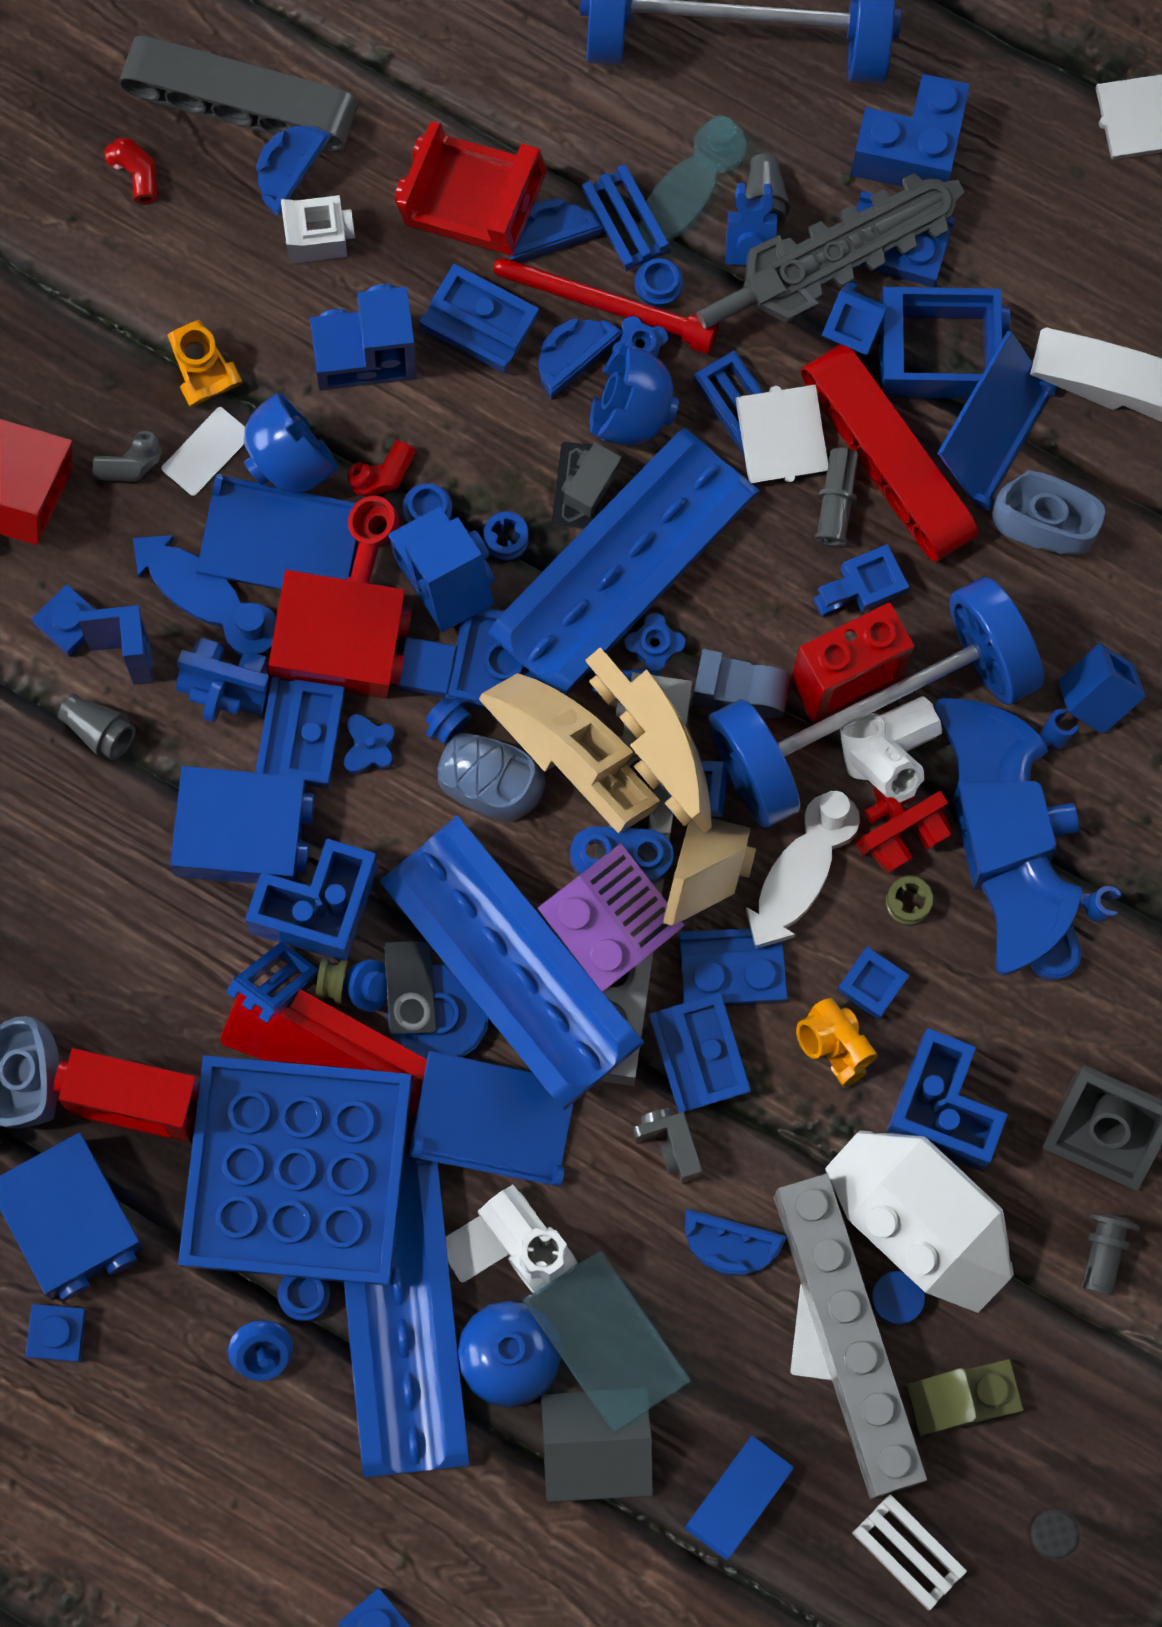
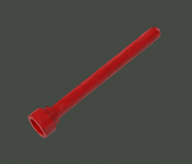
[493,258,720,355]

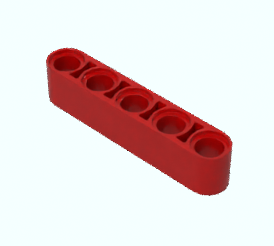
[800,344,979,563]

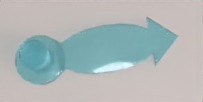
[629,116,746,256]

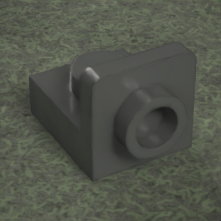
[633,1108,702,1184]

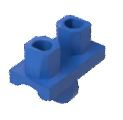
[176,638,269,723]

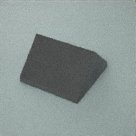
[1042,1065,1162,1191]
[541,1389,653,1502]

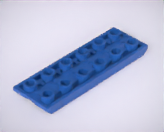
[488,428,760,696]
[380,815,645,1110]
[344,1154,469,1478]

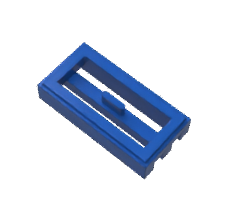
[582,164,670,272]
[693,350,764,457]
[226,942,319,1023]

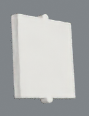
[1095,74,1162,160]
[735,385,828,483]

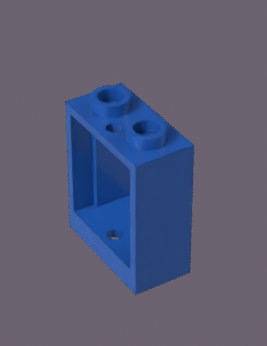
[878,287,1010,399]

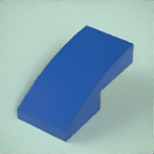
[684,1435,794,1561]

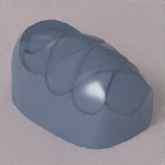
[992,470,1105,556]
[437,733,546,823]
[0,1016,60,1129]

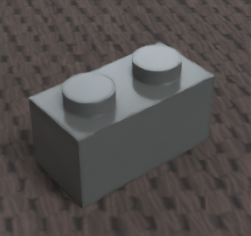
[561,442,622,518]

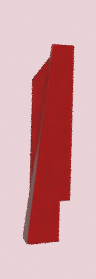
[220,989,427,1116]

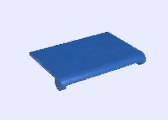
[938,331,1059,511]
[196,474,356,590]
[409,1051,573,1187]

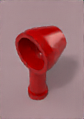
[347,496,400,584]

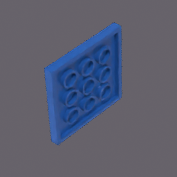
[178,1055,413,1286]

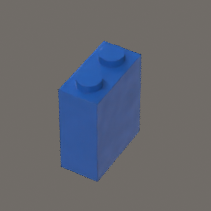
[170,766,315,884]
[0,1132,144,1301]

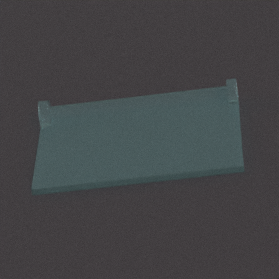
[523,1251,691,1433]

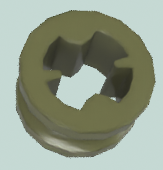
[885,876,933,926]
[315,957,348,1006]

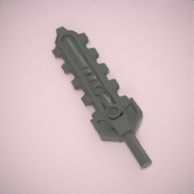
[696,173,965,330]

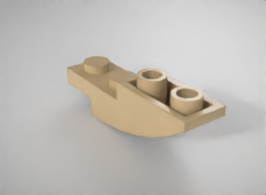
[585,647,712,834]
[479,673,660,834]

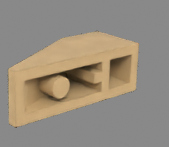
[663,818,756,926]

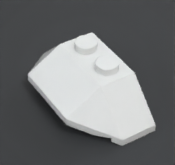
[825,1130,1014,1313]

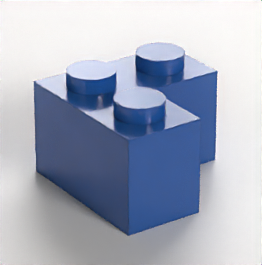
[850,74,970,187]
[310,284,417,391]
[388,506,495,632]
[245,839,378,961]
[885,1028,1008,1172]

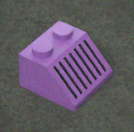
[538,843,685,991]

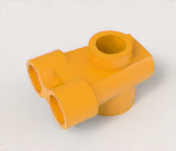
[168,320,243,407]
[796,998,878,1088]

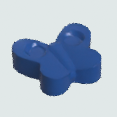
[344,714,395,775]

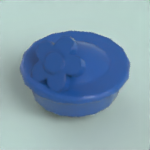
[228,1320,293,1381]

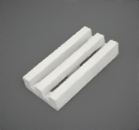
[852,1494,967,1610]

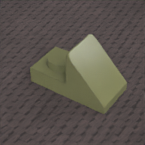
[906,1359,1023,1437]

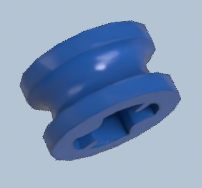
[484,511,528,562]

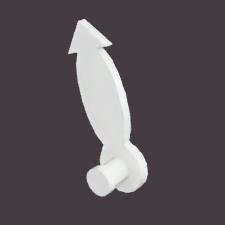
[746,791,860,949]

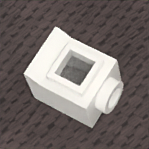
[281,195,355,264]

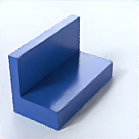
[77,605,153,685]

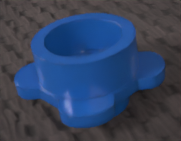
[612,316,668,356]
[625,613,685,672]

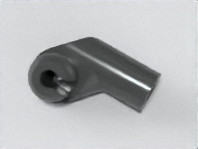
[92,431,162,482]

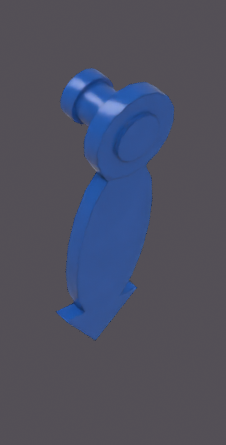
[133,535,277,656]

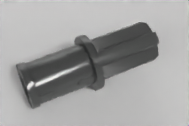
[815,447,859,547]

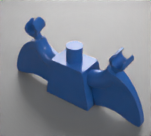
[934,698,1121,976]

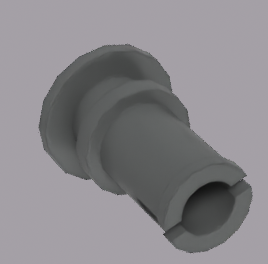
[1080,1213,1140,1296]

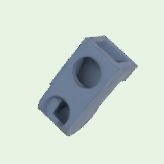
[691,649,791,718]

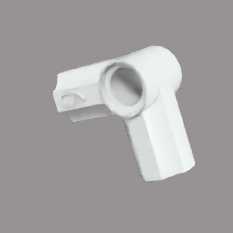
[840,696,942,803]
[478,1184,578,1296]

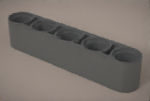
[118,36,359,151]

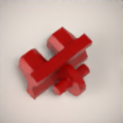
[855,787,953,874]

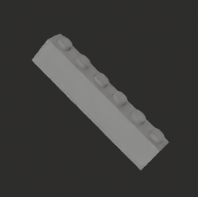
[773,1173,927,1499]

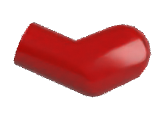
[104,137,158,205]
[347,440,417,497]

